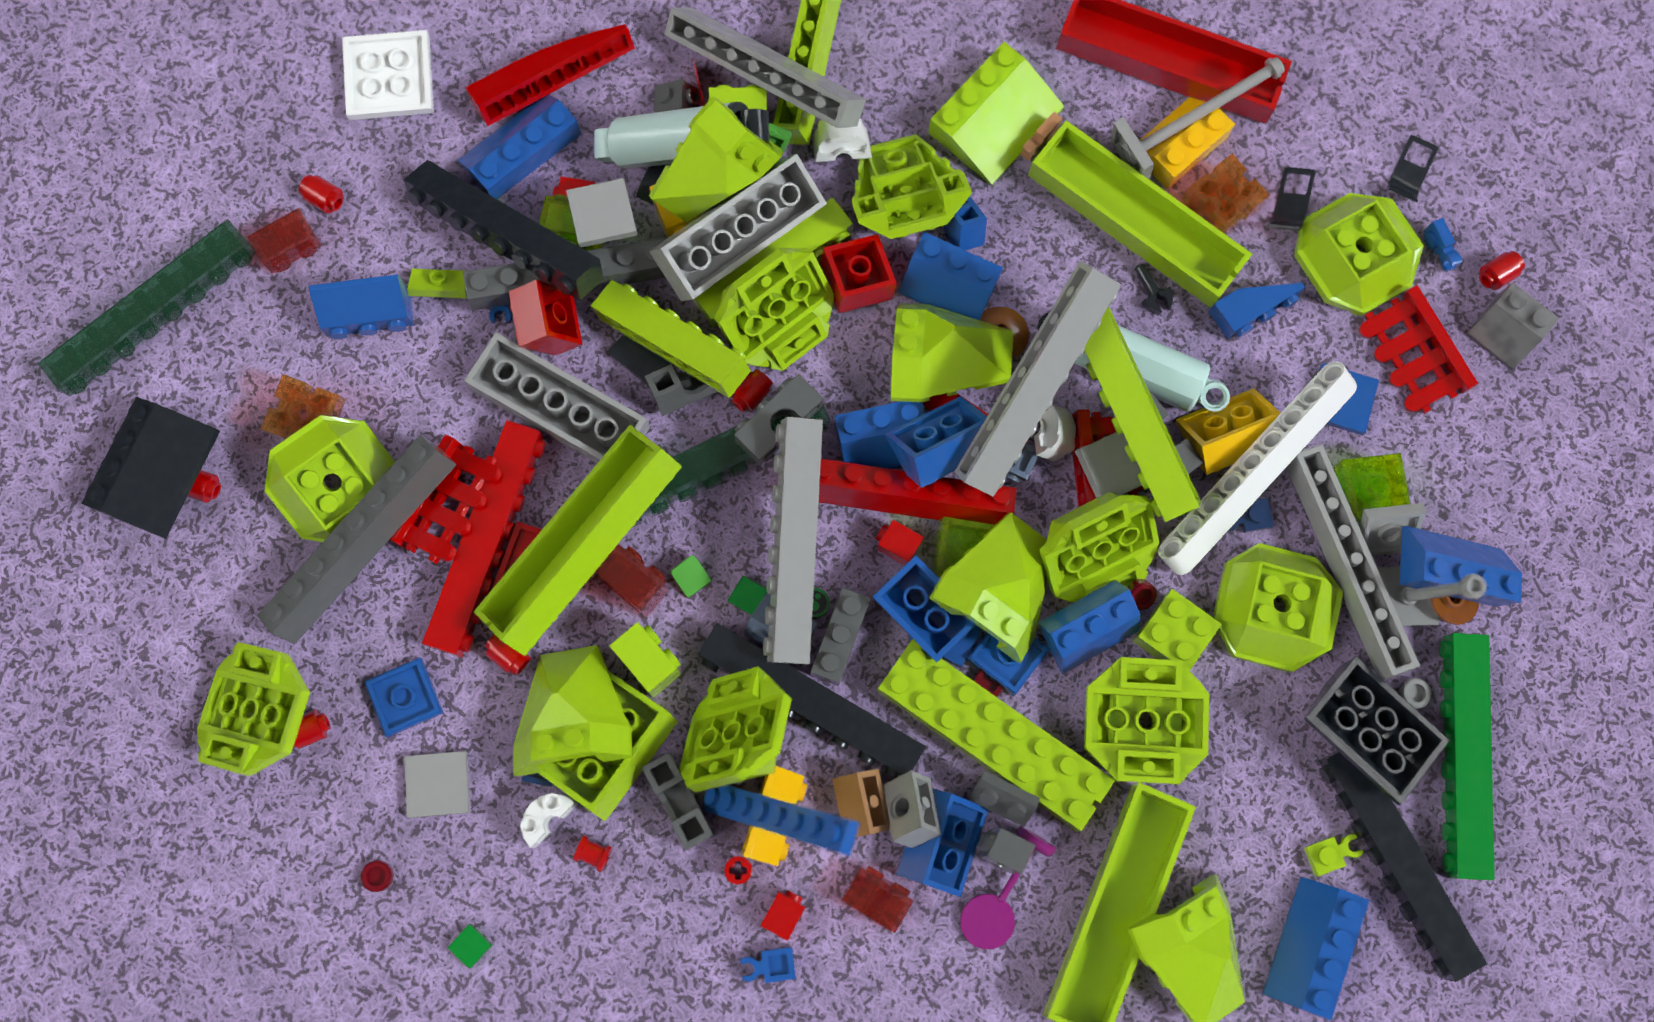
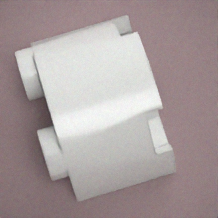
[813,119,872,162]
[1034,404,1076,462]
[520,793,579,848]

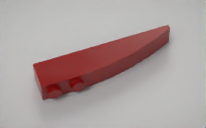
[465,24,635,126]

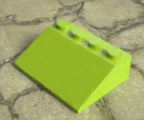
[928,41,1064,186]
[539,671,678,822]

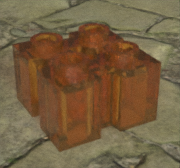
[1182,153,1270,235]
[261,374,346,439]

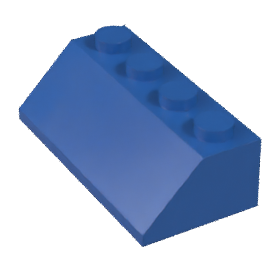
[457,94,581,199]
[1399,526,1522,607]
[1262,877,1369,1021]

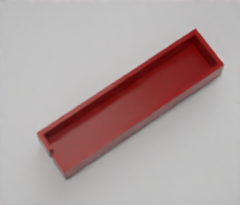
[1056,0,1292,124]

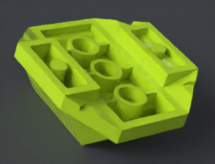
[1294,193,1424,316]
[714,248,834,371]
[264,415,396,543]
[1039,492,1160,603]
[1213,543,1344,673]
[197,642,310,776]
[1084,657,1209,784]
[679,667,792,792]

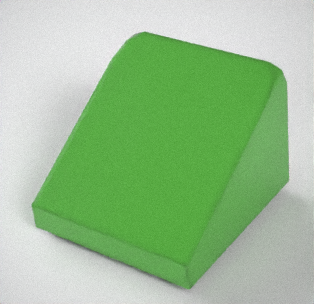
[670,555,712,598]

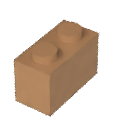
[832,768,890,837]

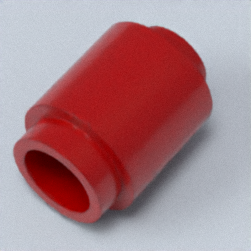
[298,175,344,214]
[1479,251,1525,291]
[731,369,773,412]
[188,470,221,503]
[485,634,531,676]
[293,709,331,749]

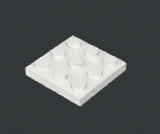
[342,30,434,120]

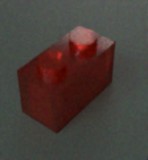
[247,208,323,274]

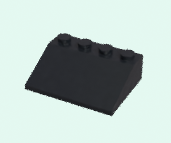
[81,397,220,539]
[1304,656,1449,806]

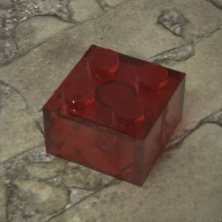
[595,544,669,619]

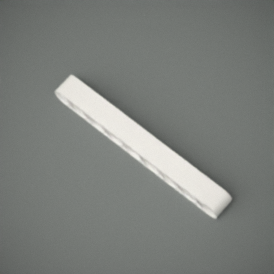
[1158,361,1357,575]

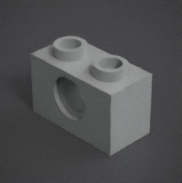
[883,770,941,848]

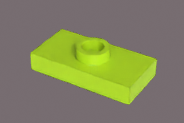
[407,268,467,299]

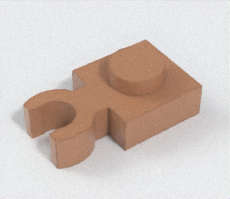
[1020,112,1063,161]

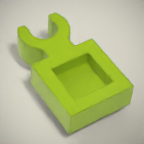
[1303,834,1364,877]

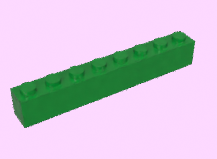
[1439,633,1495,881]

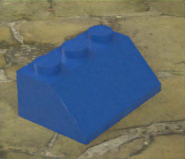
[898,232,1003,320]
[309,274,414,339]
[885,396,987,488]
[834,401,925,469]
[872,555,977,663]
[1038,580,1141,674]
[896,788,988,897]

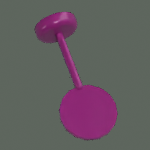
[960,826,1057,950]

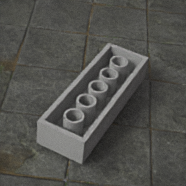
[649,154,827,301]
[464,332,650,463]

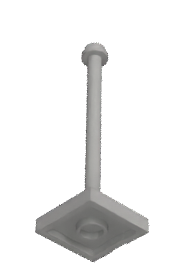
[1110,57,1285,180]
[1377,566,1486,626]

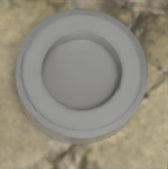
[1399,678,1431,709]

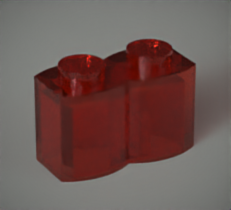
[841,866,914,933]

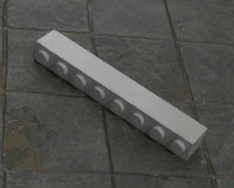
[664,7,866,128]
[954,261,1121,496]
[763,417,823,664]
[1286,445,1420,681]

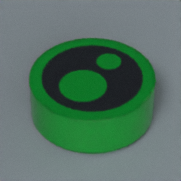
[812,588,830,619]

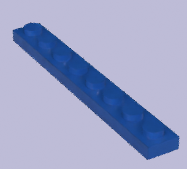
[702,785,860,856]

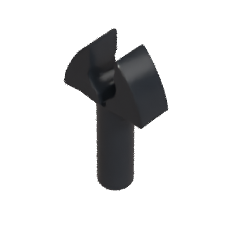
[1134,264,1173,315]

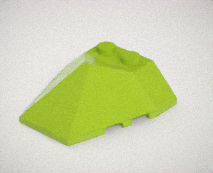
[649,96,784,223]
[852,134,972,239]
[891,303,1013,402]
[929,513,1047,663]
[513,645,633,777]
[1127,874,1245,1022]

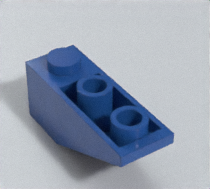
[1208,283,1305,339]

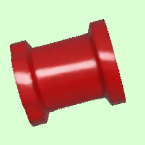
[573,835,613,873]
[724,856,753,885]

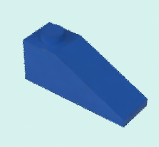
[943,196,987,250]

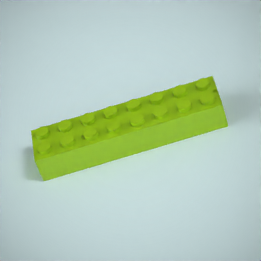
[1028,120,1252,308]
[1083,306,1201,522]
[474,425,682,656]
[877,639,1115,832]
[1042,782,1196,1022]

